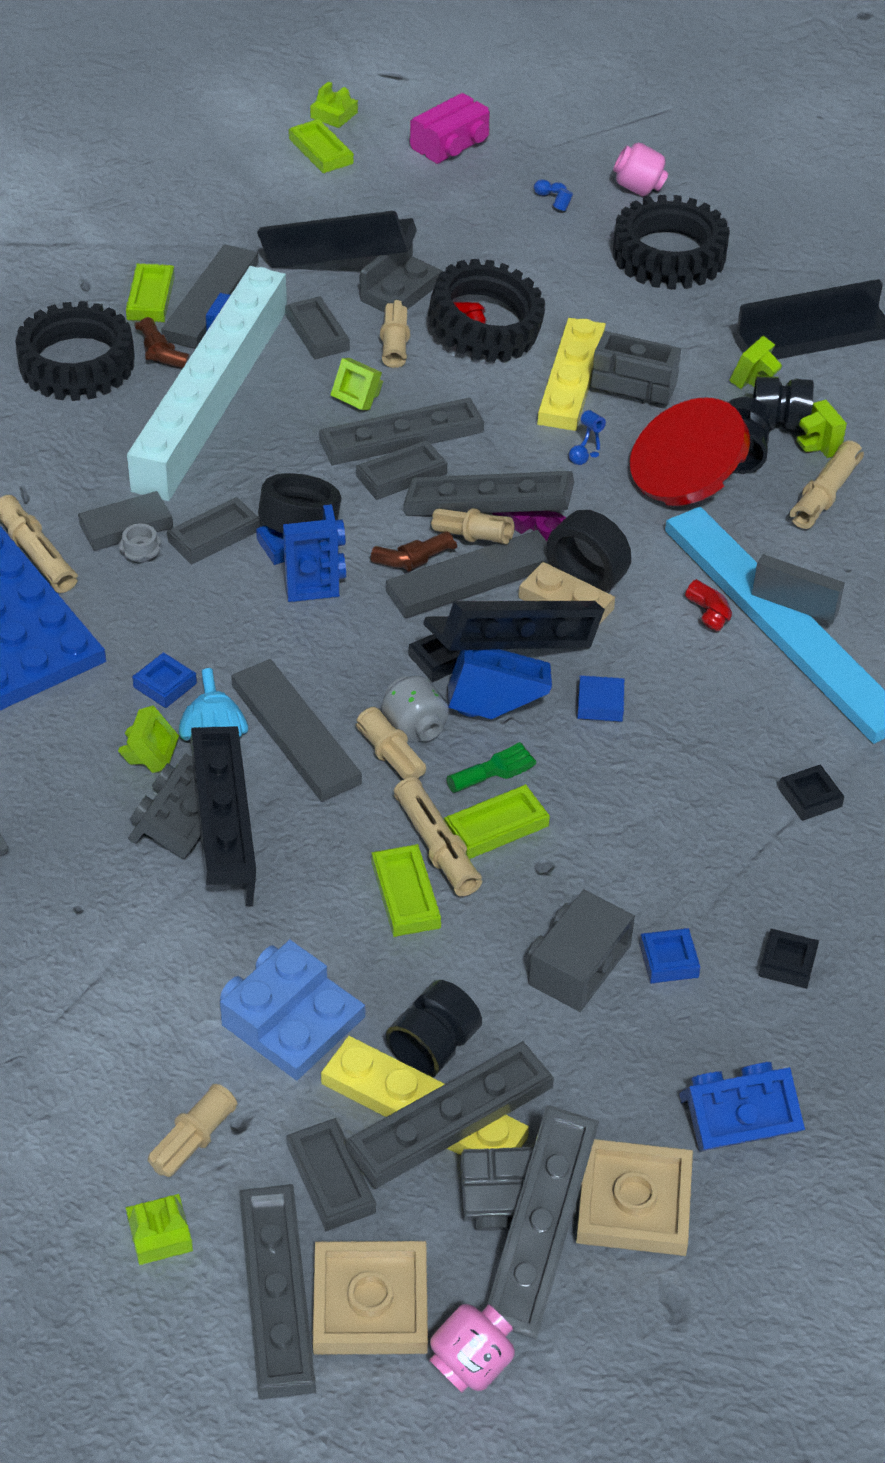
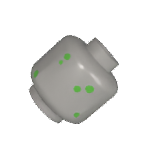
[381,676,449,743]

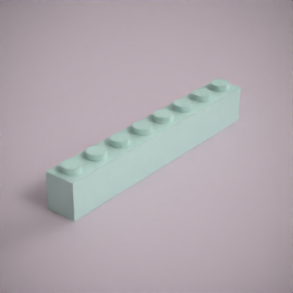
[127,266,287,501]

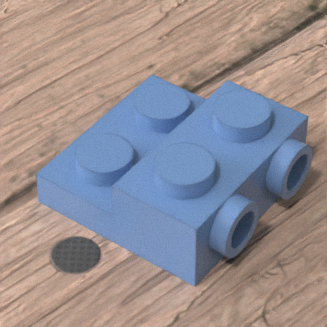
[220,940,365,1081]

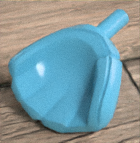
[179,668,248,741]

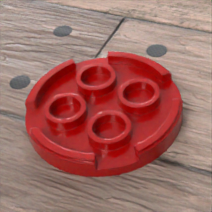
[630,398,750,506]

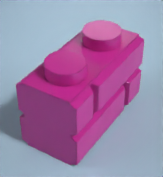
[410,93,490,164]

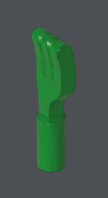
[446,742,536,793]

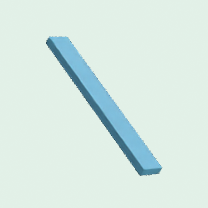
[665,506,885,744]

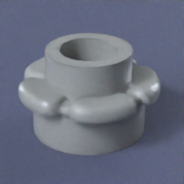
[119,524,161,563]

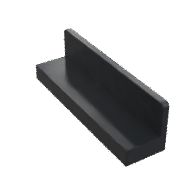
[257,211,417,268]
[735,279,885,360]
[423,601,605,650]
[190,726,256,906]

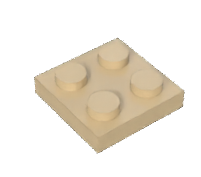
[576,1139,693,1256]
[313,1241,428,1355]

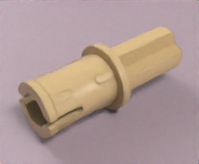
[380,300,410,368]
[431,508,514,544]
[356,707,426,779]
[148,1084,238,1177]

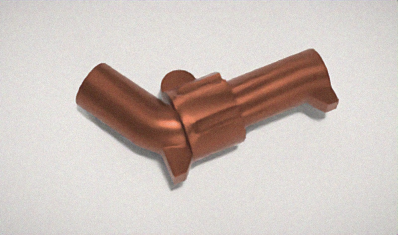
[135,317,189,368]
[371,531,457,572]

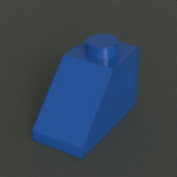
[448,649,552,719]

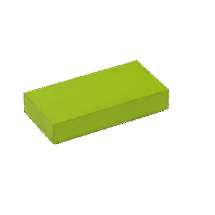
[289,119,354,173]
[126,264,175,322]
[444,784,550,859]
[371,844,441,937]

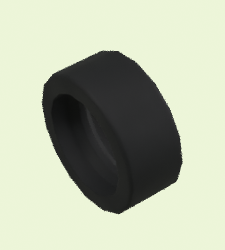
[258,473,341,533]
[547,510,632,592]

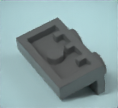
[359,241,442,313]
[128,753,200,859]

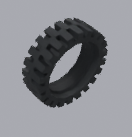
[428,259,545,362]
[16,301,134,401]

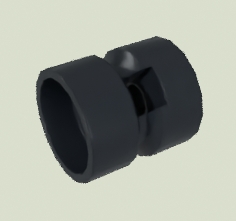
[753,375,814,432]
[728,397,771,474]
[386,980,482,1077]

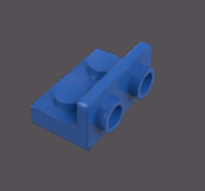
[283,504,346,602]
[679,1062,805,1152]

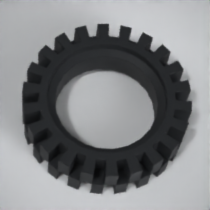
[613,195,730,290]

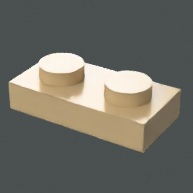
[519,562,615,625]

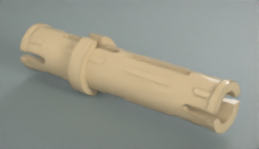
[790,441,864,529]
[0,495,78,593]
[394,777,482,896]

